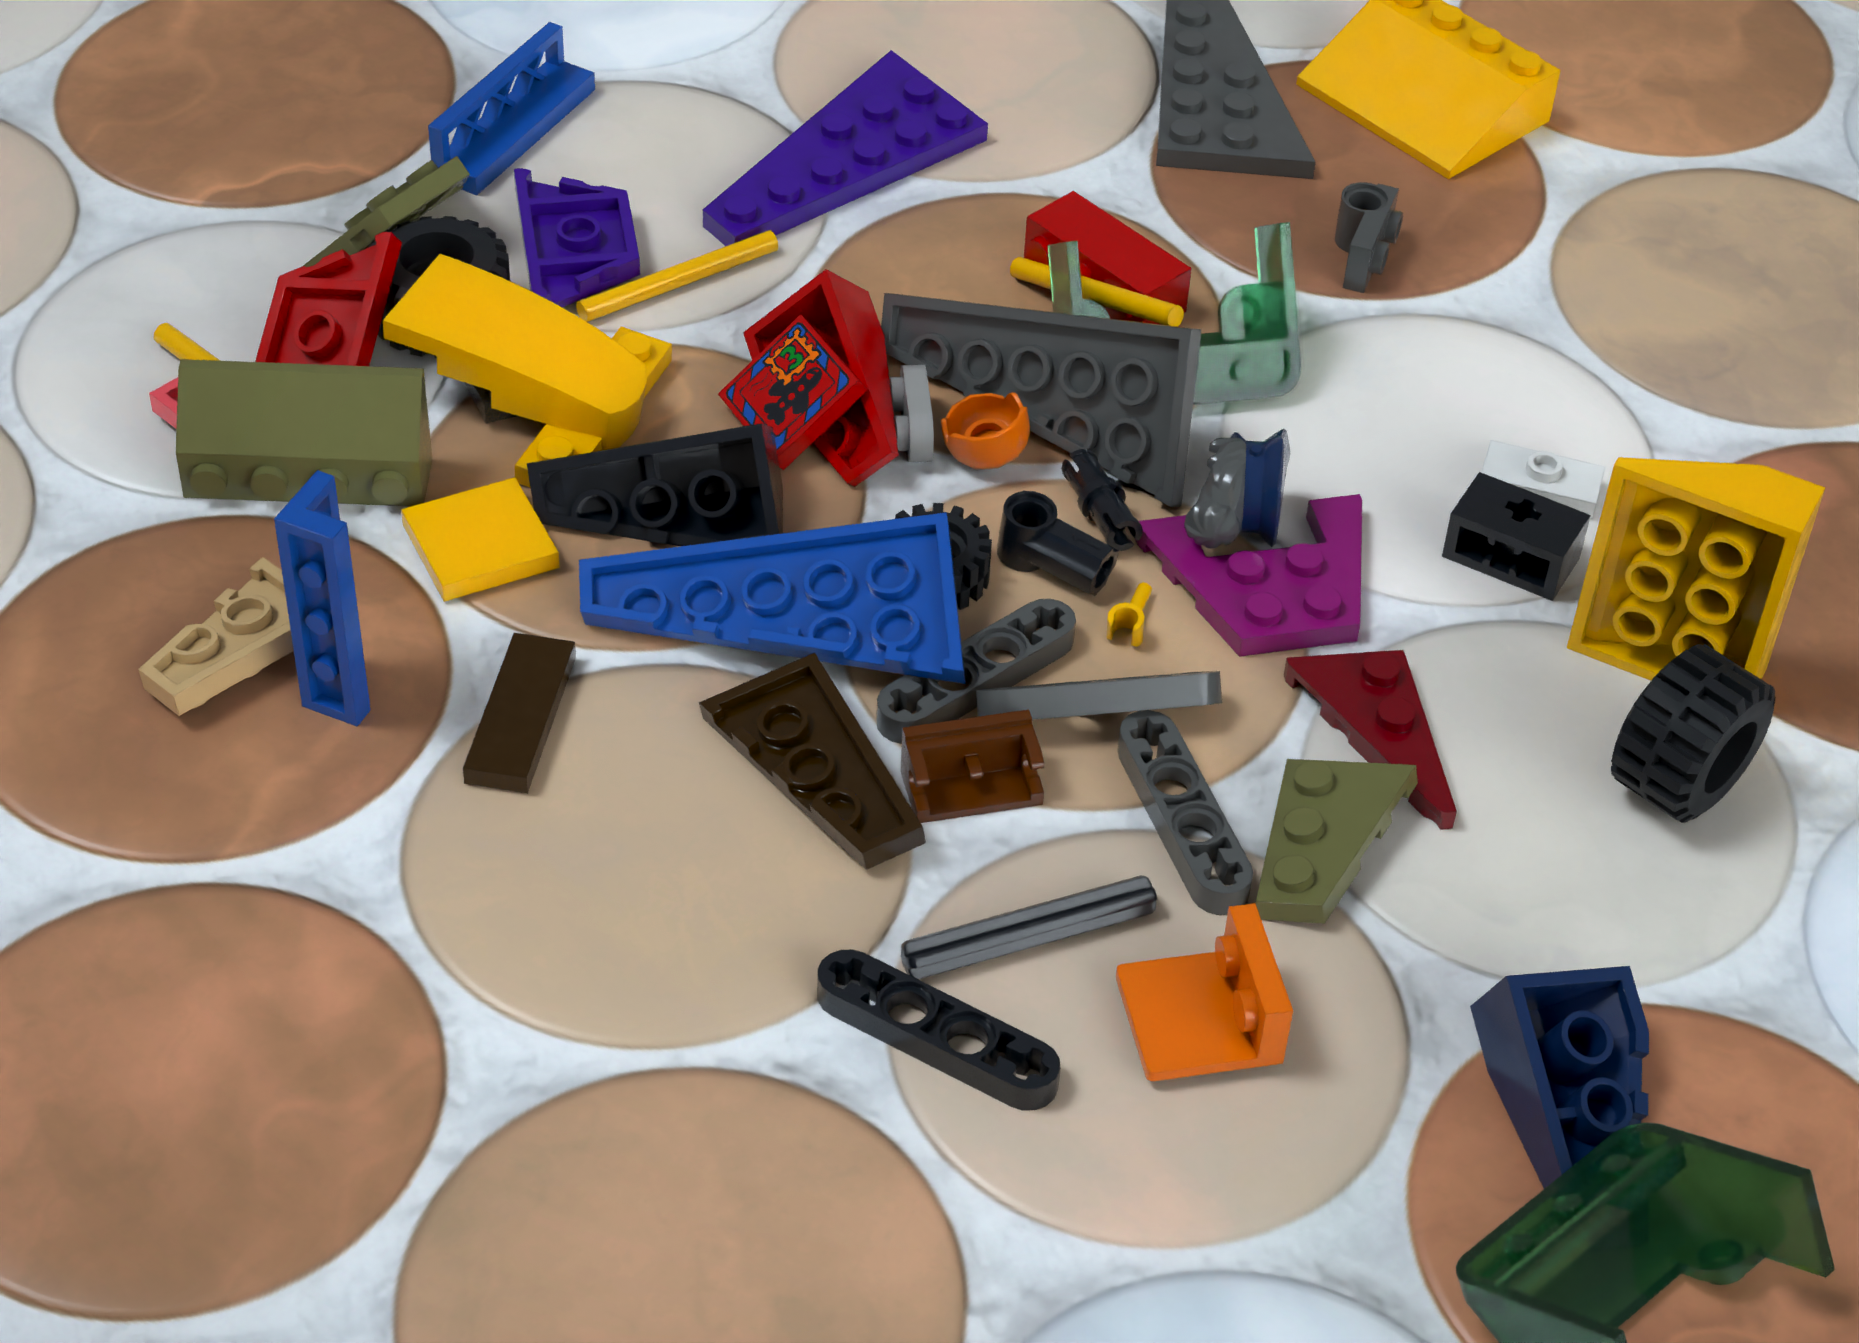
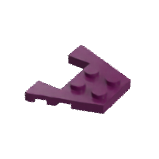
[1135,494,1362,657]

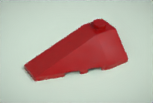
[743,269,899,487]

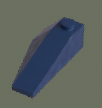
[1470,966,1649,1255]

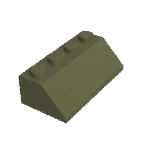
[176,359,432,506]

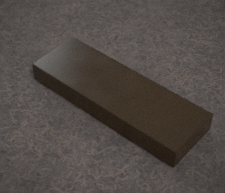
[463,633,576,794]

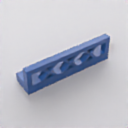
[428,22,595,196]
[274,470,371,727]

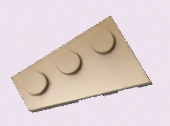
[138,557,294,716]

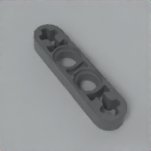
[876,598,1076,744]
[976,671,1222,720]
[1117,710,1253,915]

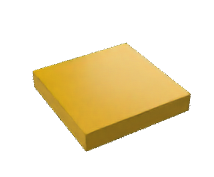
[401,477,560,602]

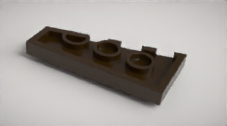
[699,653,926,870]

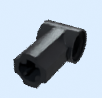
[997,491,1119,596]

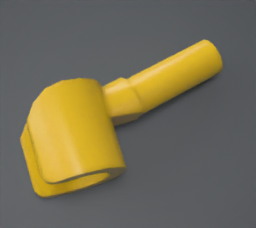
[1106,582,1152,647]

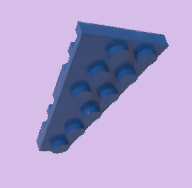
[579,512,966,684]

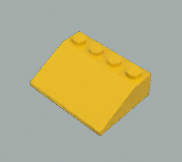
[1296,0,1561,180]
[1567,457,1825,681]

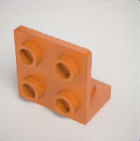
[1116,903,1293,1081]

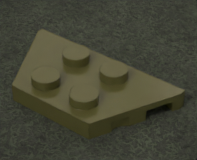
[303,156,470,267]

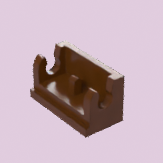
[900,709,1044,823]

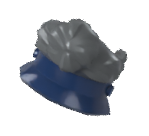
[1184,428,1290,549]

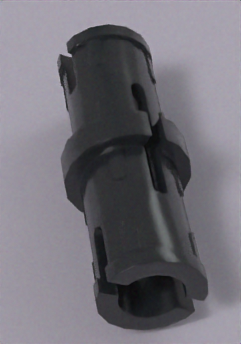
[1061,449,1143,551]

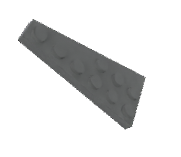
[1156,0,1316,179]
[881,293,1202,507]

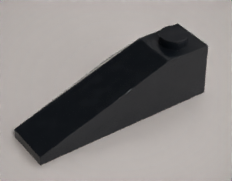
[527,423,783,546]

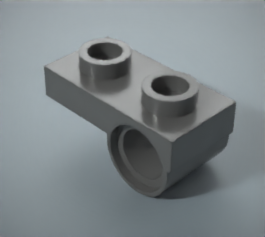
[1335,182,1403,293]

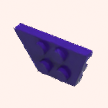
[514,168,640,307]

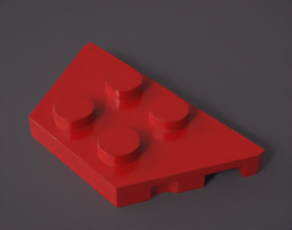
[255,232,402,366]

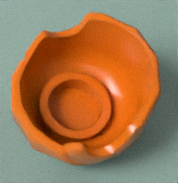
[941,392,1030,470]

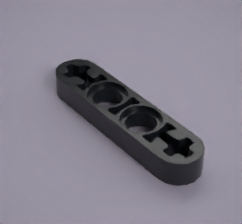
[817,949,1061,1110]

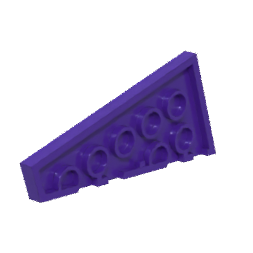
[702,50,988,246]

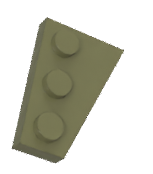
[1256,759,1418,924]

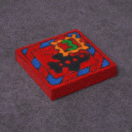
[718,314,868,471]

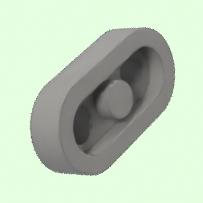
[890,365,934,462]

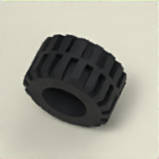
[370,216,510,358]
[1611,644,1776,823]

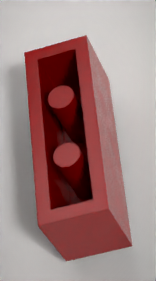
[1024,191,1192,325]

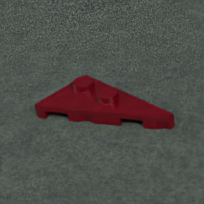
[1284,650,1457,830]

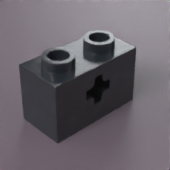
[1442,472,1591,601]

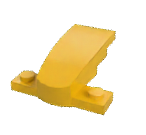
[383,254,672,487]

